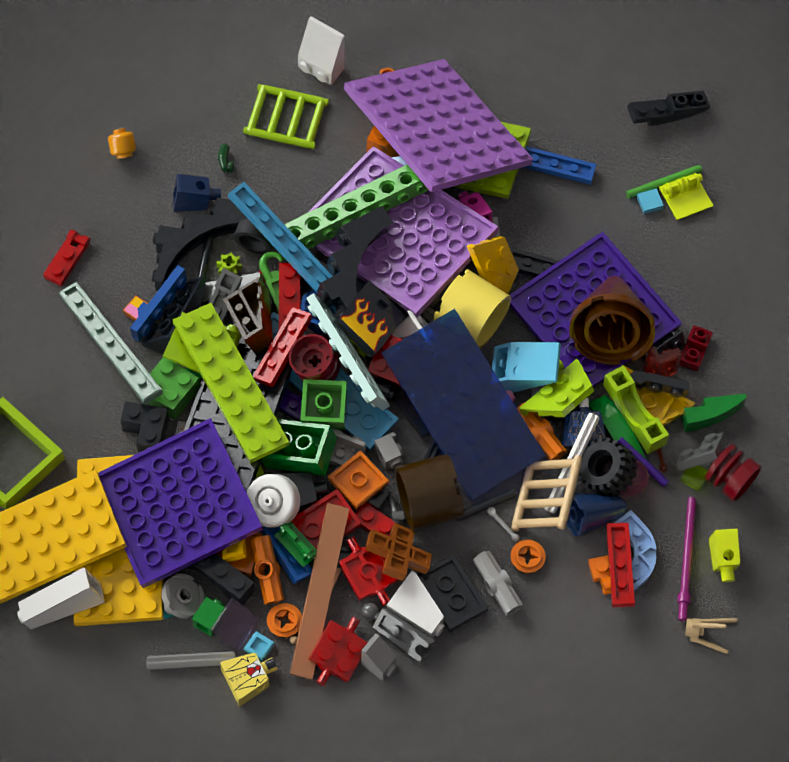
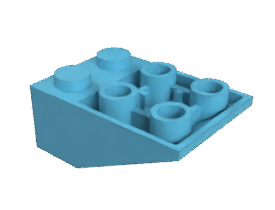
[490,342,561,393]

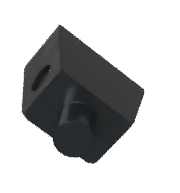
[280,472,328,514]

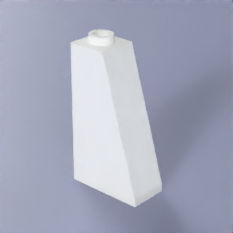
[18,568,105,629]

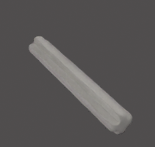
[146,651,236,670]

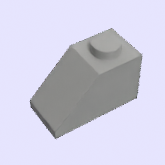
[361,633,397,681]

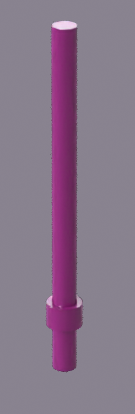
[677,497,696,621]

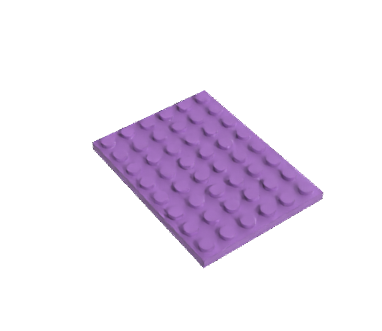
[344,59,533,192]
[309,146,499,317]

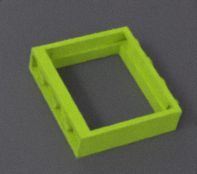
[0,397,65,509]

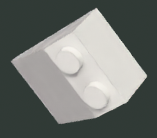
[298,17,345,85]

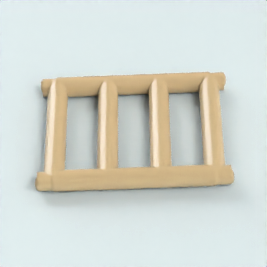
[511,455,582,532]

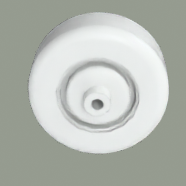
[247,474,300,527]

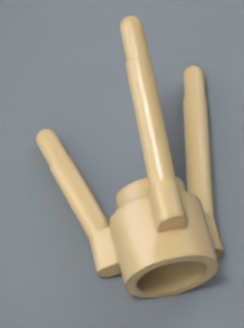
[685,618,737,654]

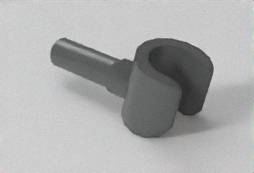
[388,496,404,524]

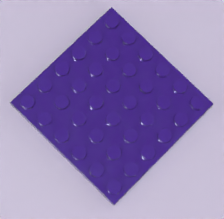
[510,231,682,388]
[98,418,264,588]

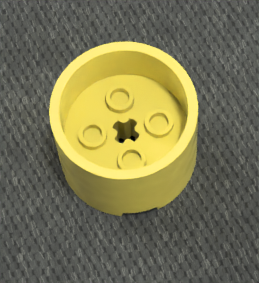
[433,269,511,350]

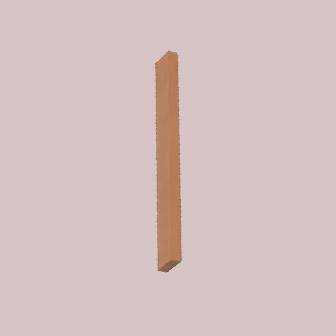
[289,503,349,680]

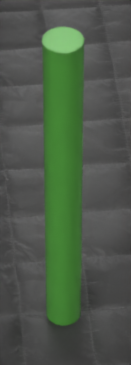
[626,165,702,199]

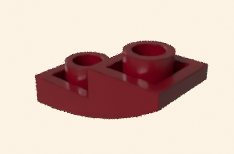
[678,325,713,372]

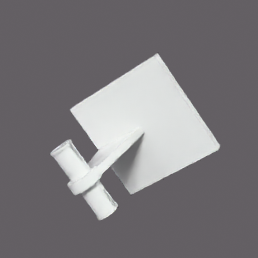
[391,310,441,354]

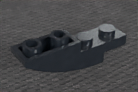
[627,90,710,126]

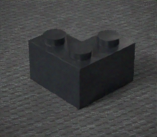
[120,401,169,453]

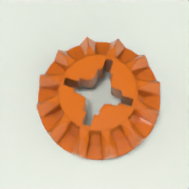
[510,540,546,574]
[267,603,302,638]

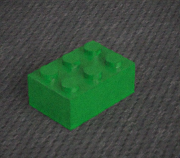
[261,419,337,476]

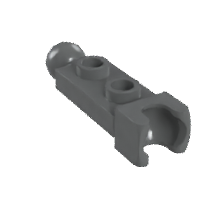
[362,603,436,661]

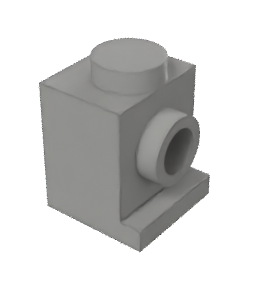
[374,432,403,470]

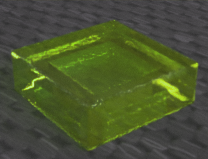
[680,465,708,492]

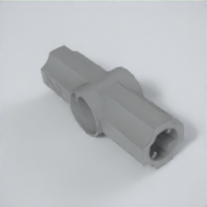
[473,550,523,616]

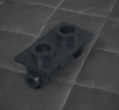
[643,330,685,369]

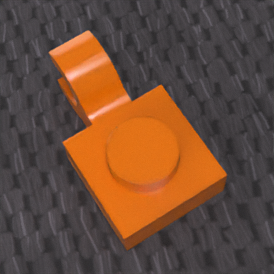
[588,555,611,595]

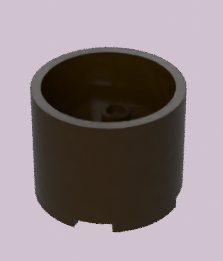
[395,455,464,530]

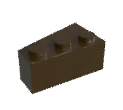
[223,277,273,354]

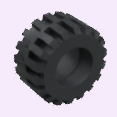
[579,438,638,496]

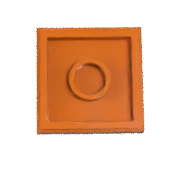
[328,450,389,510]

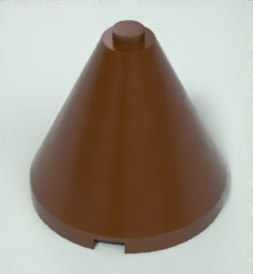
[569,276,655,365]

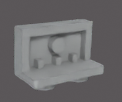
[330,429,366,466]

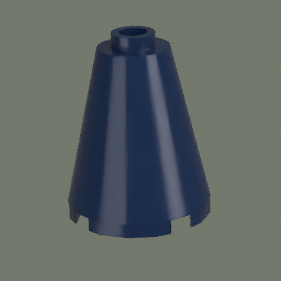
[566,493,627,536]

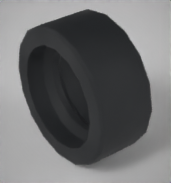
[234,219,272,254]

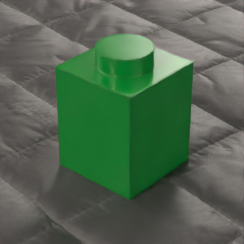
[192,597,226,637]

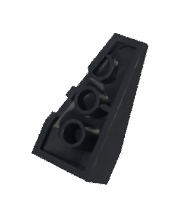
[142,276,206,354]

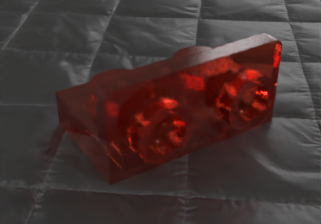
[644,346,682,377]

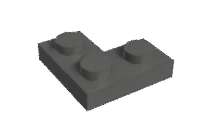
[676,432,727,471]

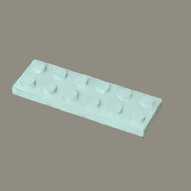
[307,293,390,410]

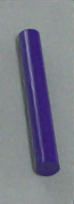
[617,436,669,487]

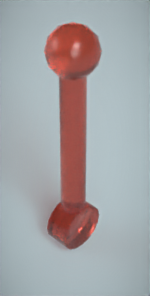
[657,448,668,472]

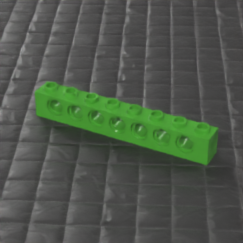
[277,165,429,261]

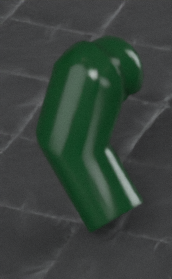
[218,144,234,173]

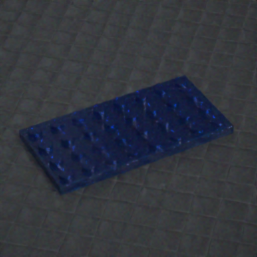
[381,308,545,501]

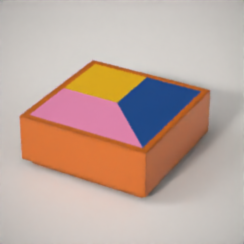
[123,296,148,321]

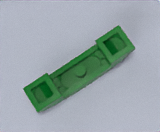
[589,395,647,472]

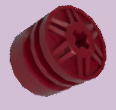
[289,334,341,382]
[704,444,762,502]

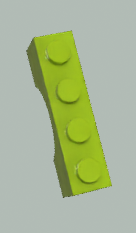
[603,365,669,454]

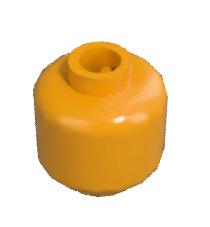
[108,128,136,159]

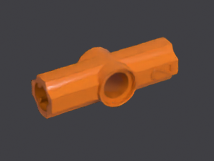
[513,402,566,460]
[250,535,284,605]

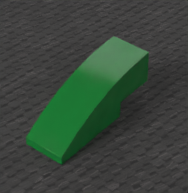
[682,394,747,432]

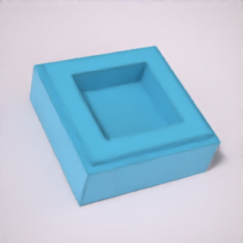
[637,189,664,214]
[244,631,275,662]

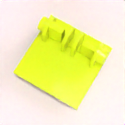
[659,173,713,220]

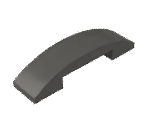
[208,268,243,324]

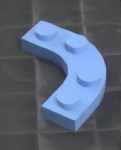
[615,510,656,592]

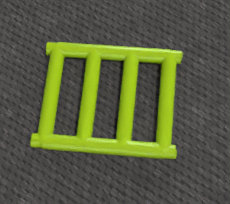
[243,84,329,149]

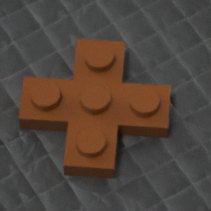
[365,523,432,581]

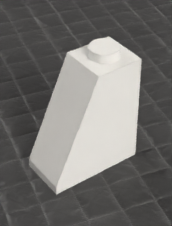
[387,571,445,638]

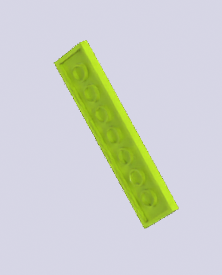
[173,303,289,463]

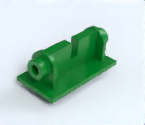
[274,522,317,568]

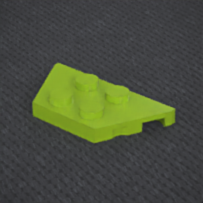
[519,359,594,417]

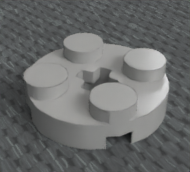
[161,574,205,619]

